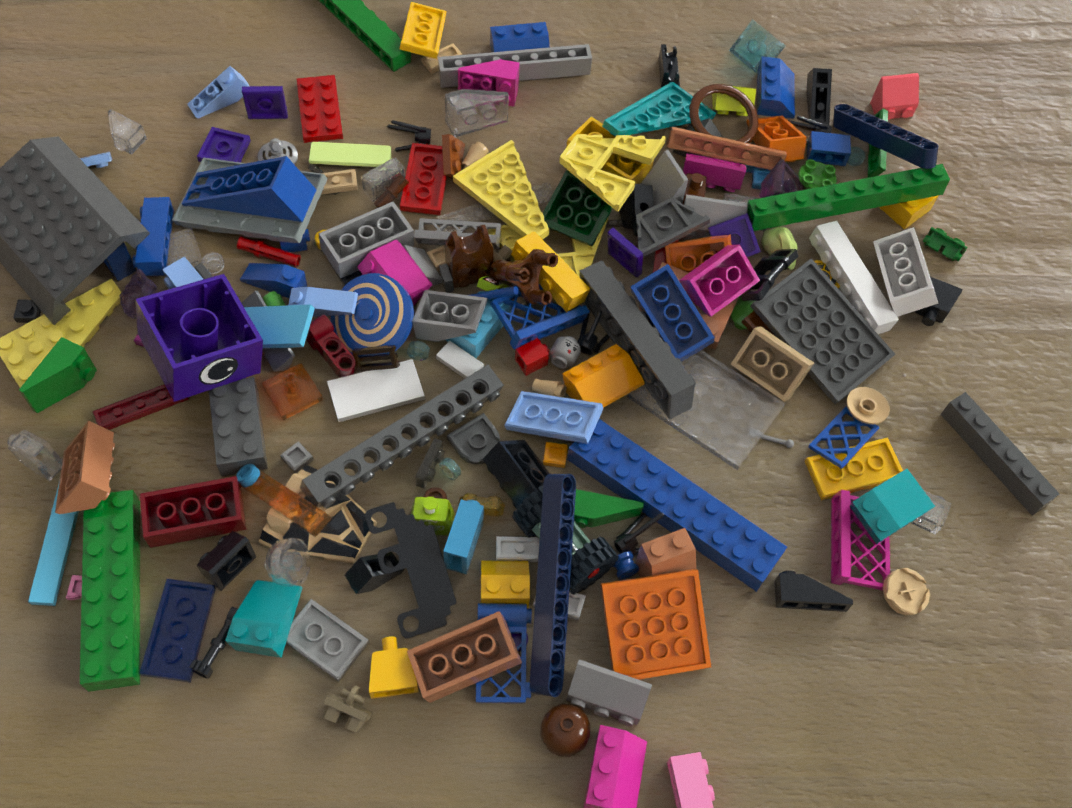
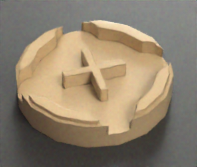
[883,568,930,616]

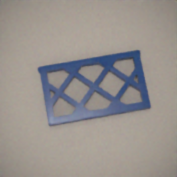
[808,406,879,469]

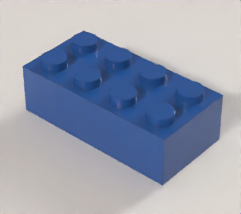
[630,264,715,362]

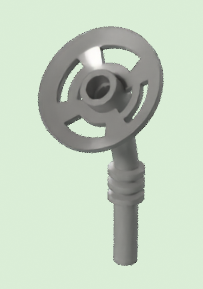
[258,138,298,165]

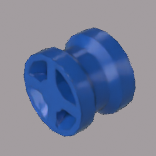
[613,551,640,580]

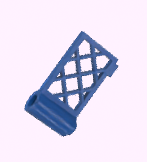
[476,603,532,703]

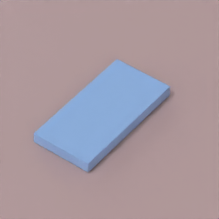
[504,391,604,444]

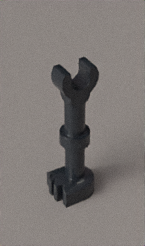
[189,606,238,679]

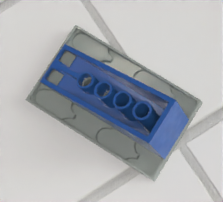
[172,156,328,243]

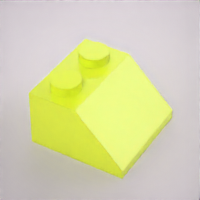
[712,86,756,116]

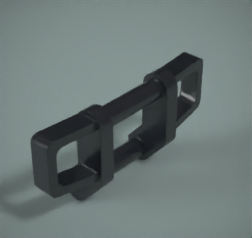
[740,249,799,301]

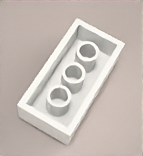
[873,227,938,317]

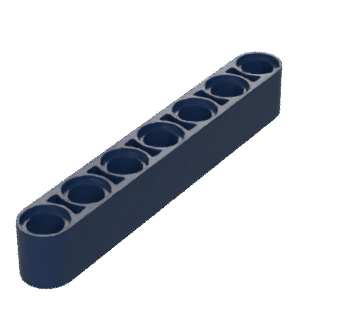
[833,104,939,169]

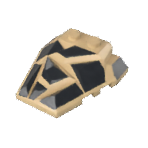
[259,465,377,564]

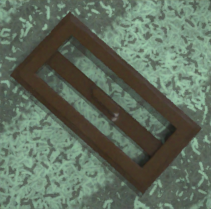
[352,345,400,372]

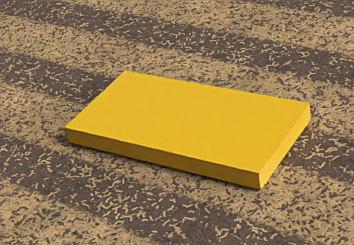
[400,2,447,59]
[805,437,903,501]

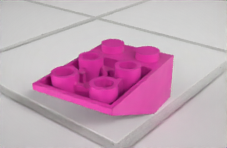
[458,59,520,107]

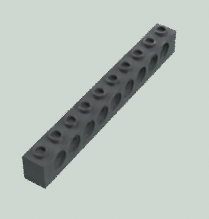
[300,365,504,510]

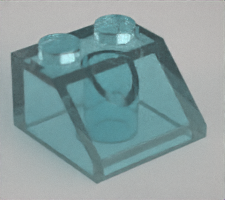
[729,19,786,73]

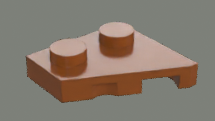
[442,134,465,179]

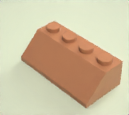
[55,421,115,514]

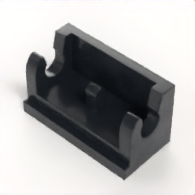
[658,44,680,87]

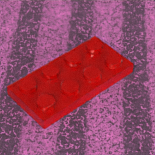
[296,75,343,143]
[400,143,447,215]

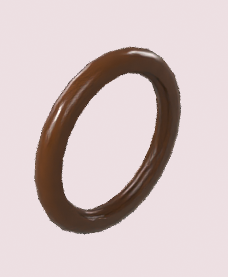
[689,84,758,143]

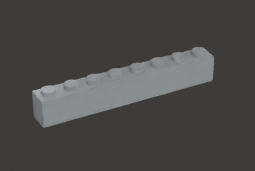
[438,44,592,88]

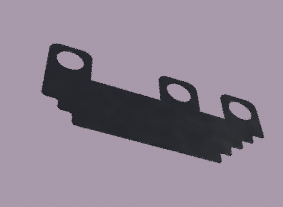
[365,502,457,638]

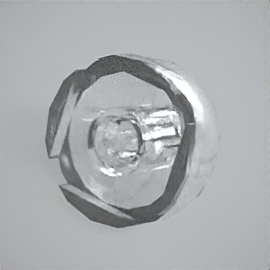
[264,538,310,587]

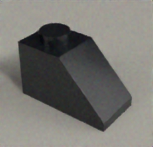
[344,552,404,594]

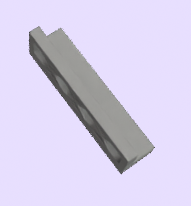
[414,218,502,249]

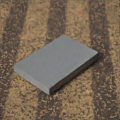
[286,599,369,682]

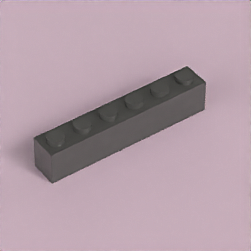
[941,392,1059,516]

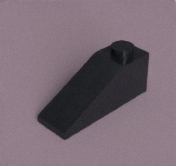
[806,68,832,126]
[774,571,853,612]

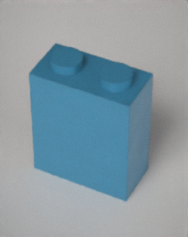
[443,499,484,575]

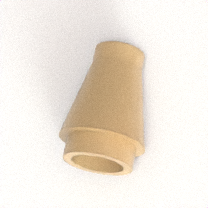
[461,142,489,169]
[532,379,566,398]

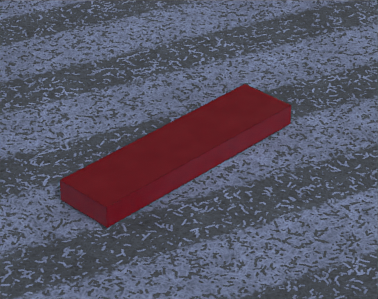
[92,384,189,430]

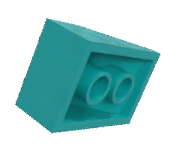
[850,469,936,545]
[225,580,303,658]

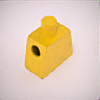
[369,636,418,699]

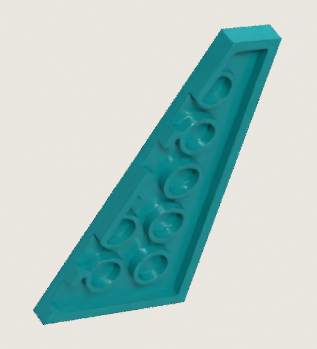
[602,82,716,136]

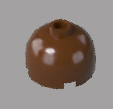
[540,703,591,757]

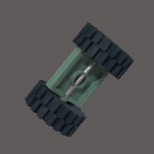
[512,486,619,594]

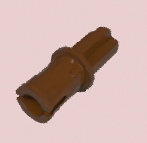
[374,174,409,208]

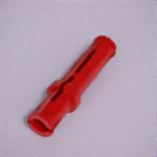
[237,236,301,268]

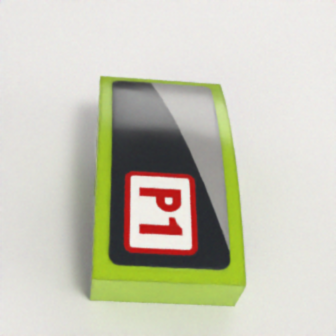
[477,276,509,291]

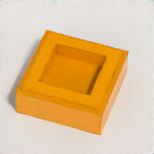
[543,442,568,468]

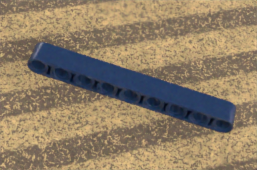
[530,474,576,697]

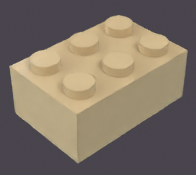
[731,326,814,402]

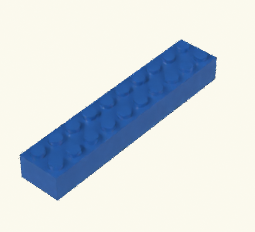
[567,419,787,592]

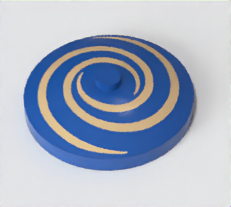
[330,273,414,357]

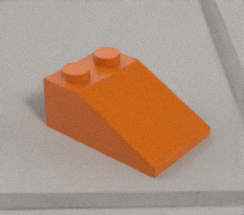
[747,115,807,162]
[665,234,732,273]

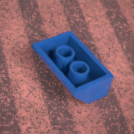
[490,22,550,52]
[757,57,795,119]

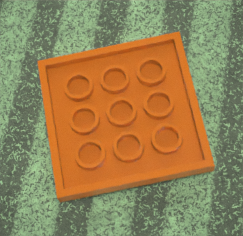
[600,569,711,680]

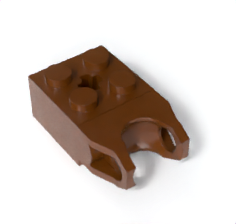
[445,224,494,288]

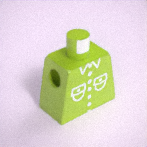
[410,497,455,536]

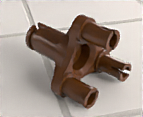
[490,249,558,305]

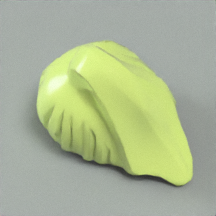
[761,226,798,270]

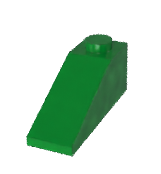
[574,489,644,528]

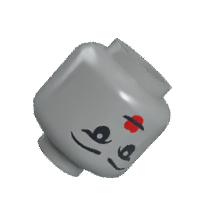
[549,336,581,369]

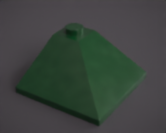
[543,170,613,246]

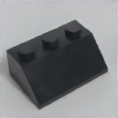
[482,440,550,509]

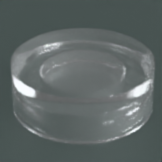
[202,252,225,274]

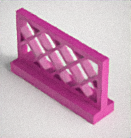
[831,489,890,590]

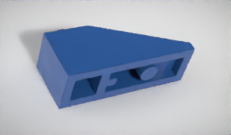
[240,263,307,299]

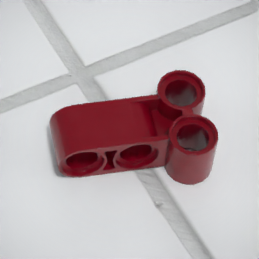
[306,314,355,378]

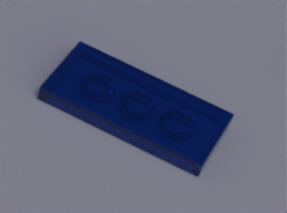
[139,579,216,683]

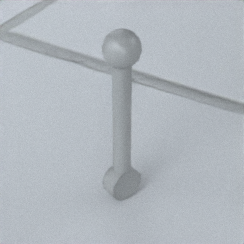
[748,429,794,448]

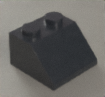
[197,531,256,591]

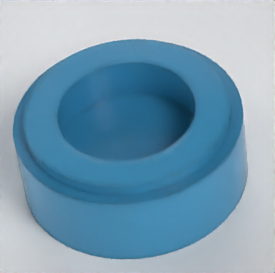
[236,464,260,487]

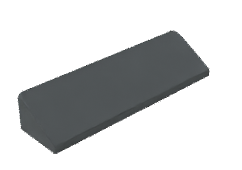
[242,291,295,372]

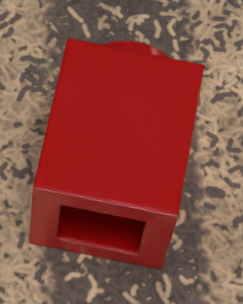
[515,338,550,376]

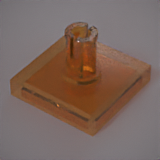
[262,363,323,420]

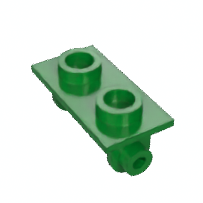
[923,227,968,262]

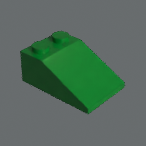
[19,337,97,413]

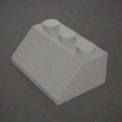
[680,195,748,240]
[566,659,652,726]

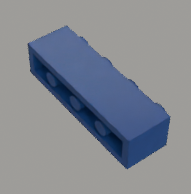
[133,197,174,276]

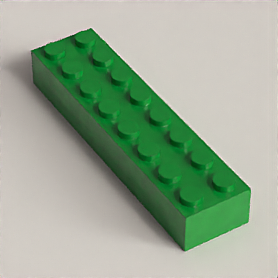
[80,490,140,692]

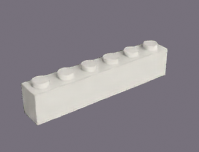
[809,221,899,334]

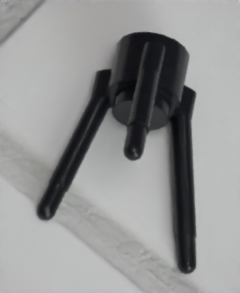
[788,116,832,145]
[387,120,431,151]
[577,309,610,355]
[614,513,664,556]

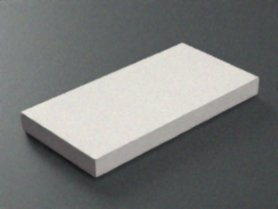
[327,359,425,422]

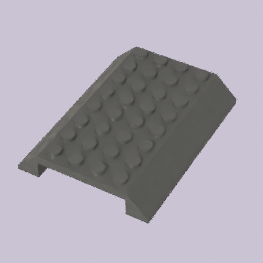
[0,136,150,325]

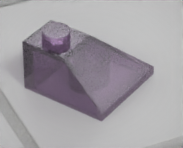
[759,159,803,198]

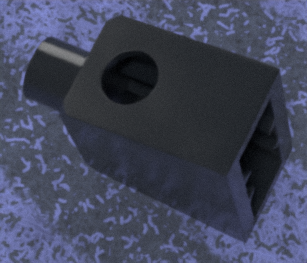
[620,183,653,236]
[915,277,963,326]

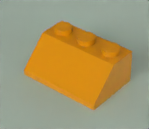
[562,344,645,408]

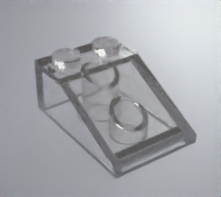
[445,89,509,138]

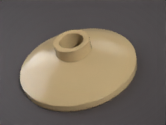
[846,387,890,425]

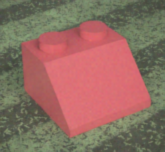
[870,73,919,120]

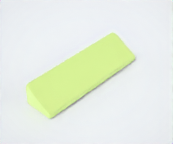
[309,142,391,168]

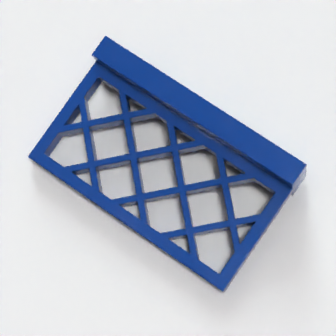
[490,284,590,350]

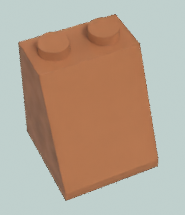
[635,528,696,577]

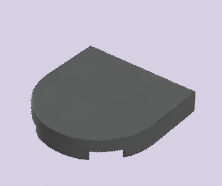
[447,413,500,464]

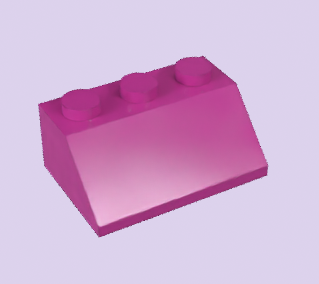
[682,153,747,192]
[357,240,433,306]
[679,244,760,317]
[583,725,647,808]

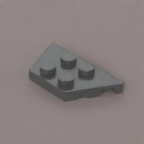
[636,197,710,257]

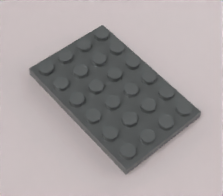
[750,258,895,404]

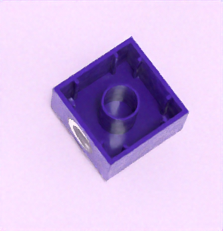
[136,274,263,402]

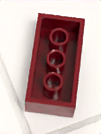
[140,476,247,548]

